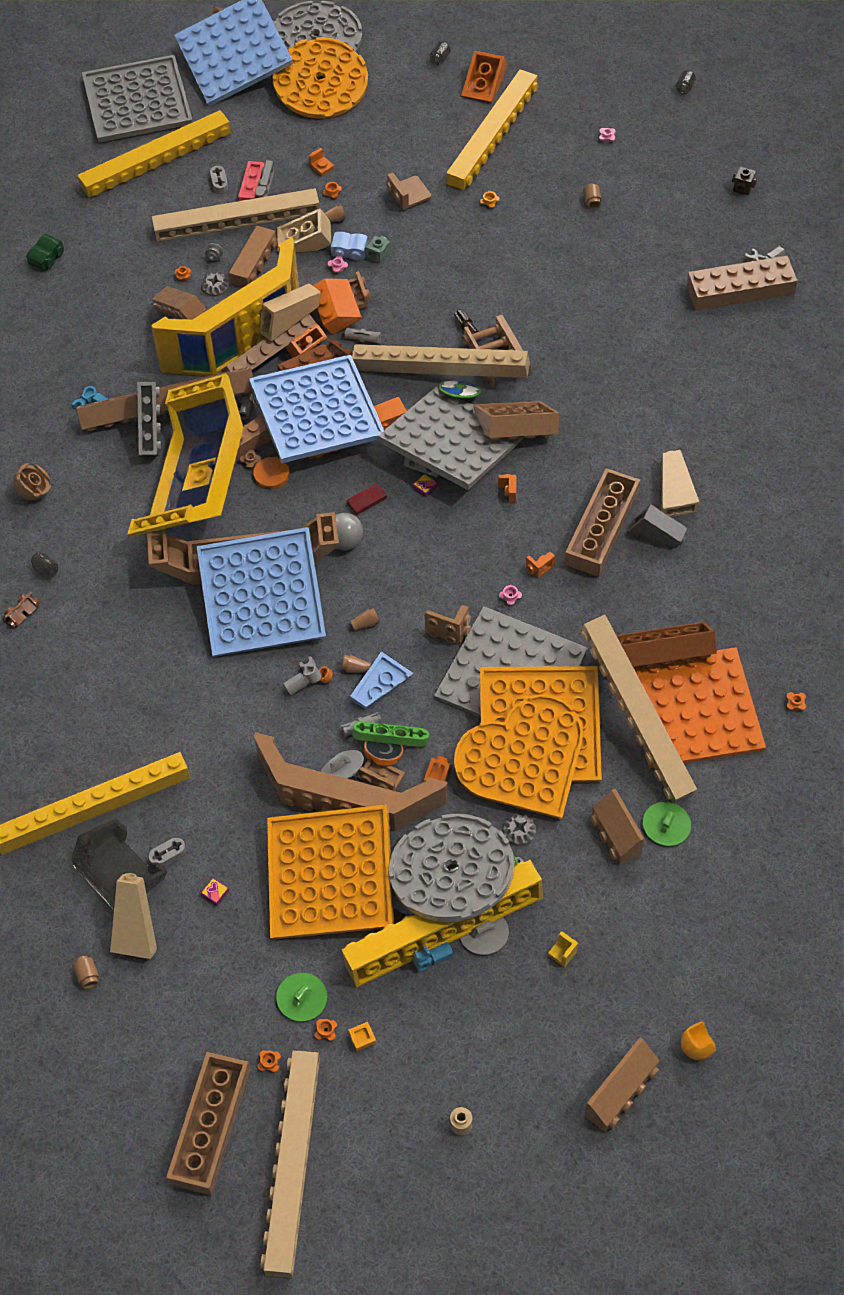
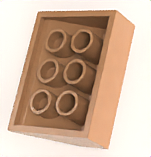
[473,401,559,440]

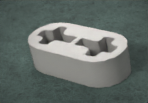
[210,166,228,193]
[149,838,186,868]

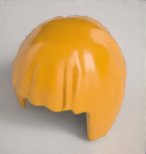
[680,1021,716,1061]

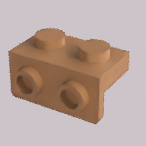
[349,271,370,309]
[358,758,405,791]

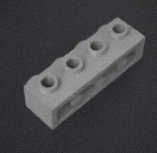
[137,382,161,456]

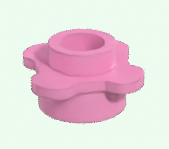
[599,128,616,143]
[328,256,348,273]
[499,585,522,605]

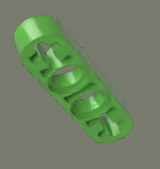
[352,721,429,747]

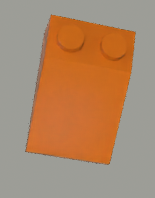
[461,51,508,103]

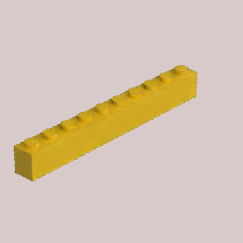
[446,70,538,190]
[77,110,231,198]
[0,752,190,855]

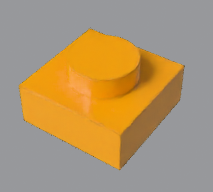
[348,1022,376,1051]

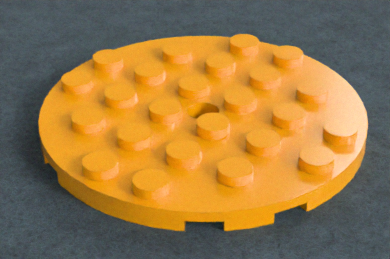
[273,37,368,118]

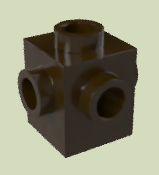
[732,167,757,196]

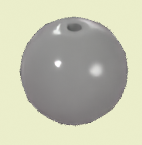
[335,513,363,551]

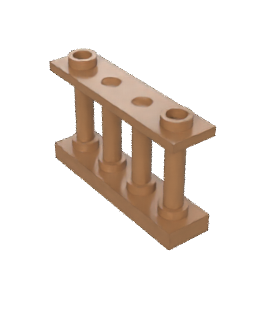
[462,315,531,388]

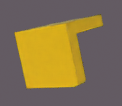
[548,931,578,967]

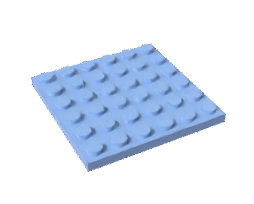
[175,0,294,106]
[249,355,384,463]
[197,527,326,657]

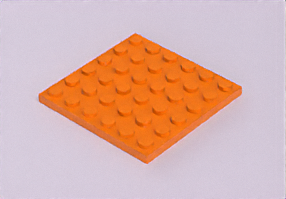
[634,647,766,769]

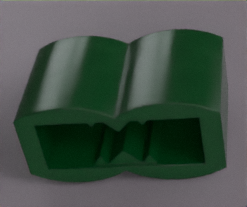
[26,233,64,271]

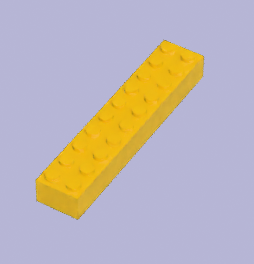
[342,860,543,988]

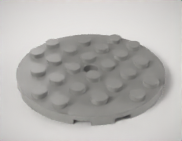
[273,1,362,52]
[389,814,515,922]

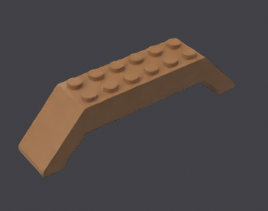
[147,512,339,585]
[254,732,447,831]

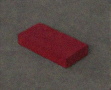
[347,483,387,515]

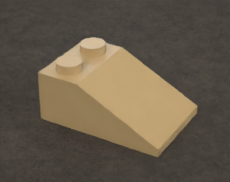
[277,209,331,252]

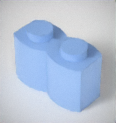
[331,232,368,260]

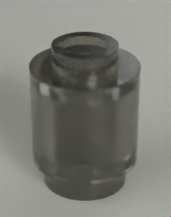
[430,42,451,65]
[676,71,696,95]
[31,552,58,578]

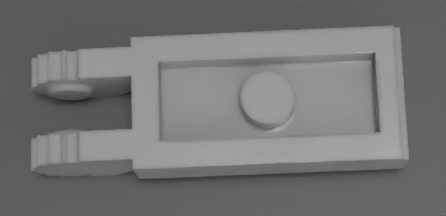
[255,160,274,198]

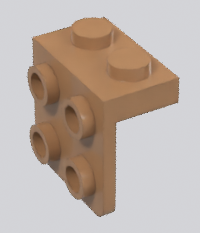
[386,173,431,210]
[424,605,471,645]

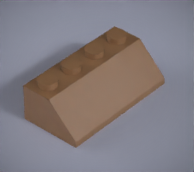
[585,1037,659,1133]

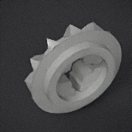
[202,272,229,295]
[504,814,536,844]

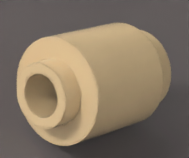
[450,1107,472,1135]

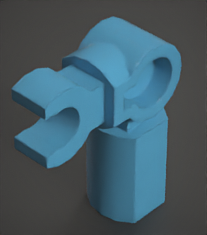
[72,386,108,409]
[412,942,453,972]

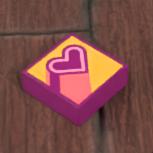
[412,473,438,497]
[200,878,230,906]

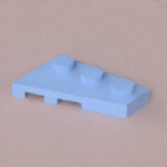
[349,652,413,709]

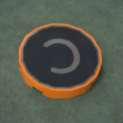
[364,741,403,766]

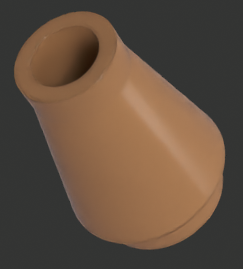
[324,205,346,223]
[351,608,380,631]
[341,654,370,673]

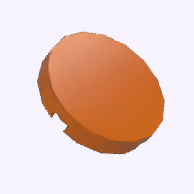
[253,457,290,489]

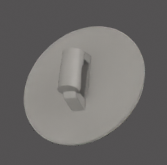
[321,750,364,779]
[460,918,509,955]

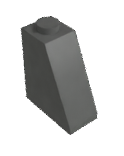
[627,504,687,549]

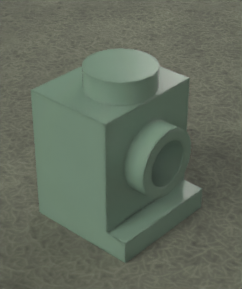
[365,236,390,263]

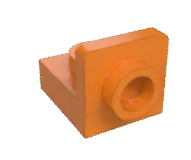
[309,148,334,177]
[498,474,516,503]
[526,552,555,578]
[424,755,453,781]

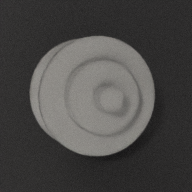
[205,243,224,261]

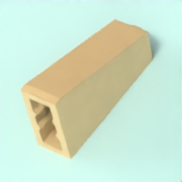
[259,284,321,341]
[661,450,699,517]
[110,873,157,959]

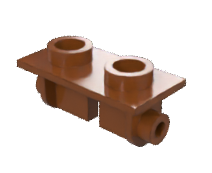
[325,338,353,359]
[3,591,40,628]

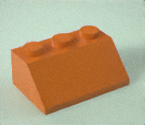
[313,279,362,335]

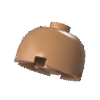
[13,463,51,501]

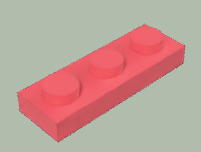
[238,161,265,201]

